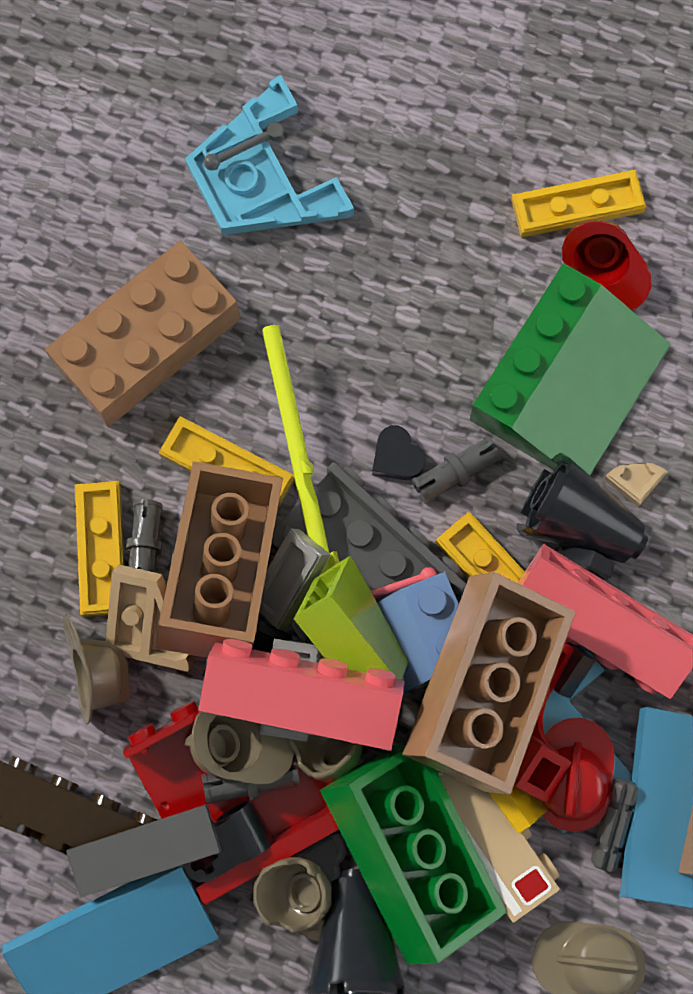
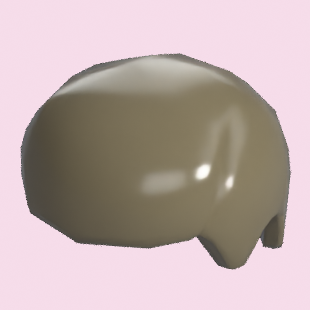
[289,734,364,783]
[253,857,331,933]

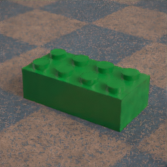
[320,742,507,964]

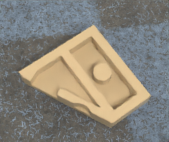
[106,564,194,672]

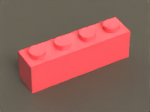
[518,544,693,699]
[198,639,404,751]

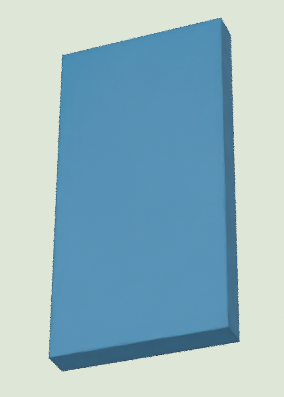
[620,707,693,909]
[2,865,219,994]

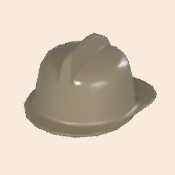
[63,614,130,725]
[185,711,294,785]
[532,921,646,994]

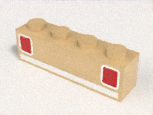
[436,770,560,923]

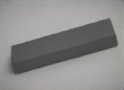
[66,804,222,898]

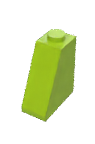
[294,556,408,680]

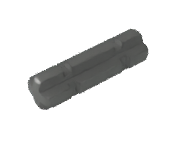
[591,778,638,872]

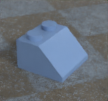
[377,572,459,695]

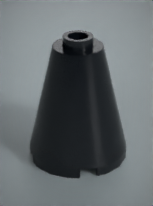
[516,452,648,563]
[308,869,405,994]

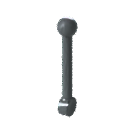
[203,122,284,171]

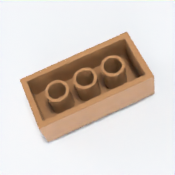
[45,240,241,427]
[156,461,283,658]
[402,572,575,795]

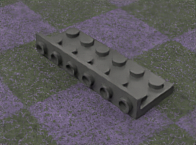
[271,462,466,691]

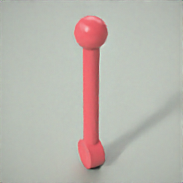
[371,567,438,599]

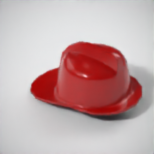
[562,221,652,310]
[542,717,614,832]

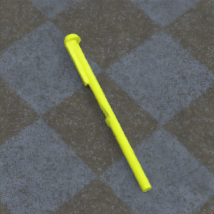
[262,325,339,575]

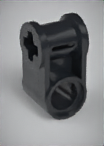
[183,800,275,882]

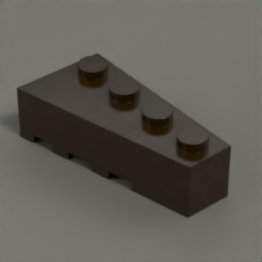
[0,756,158,855]

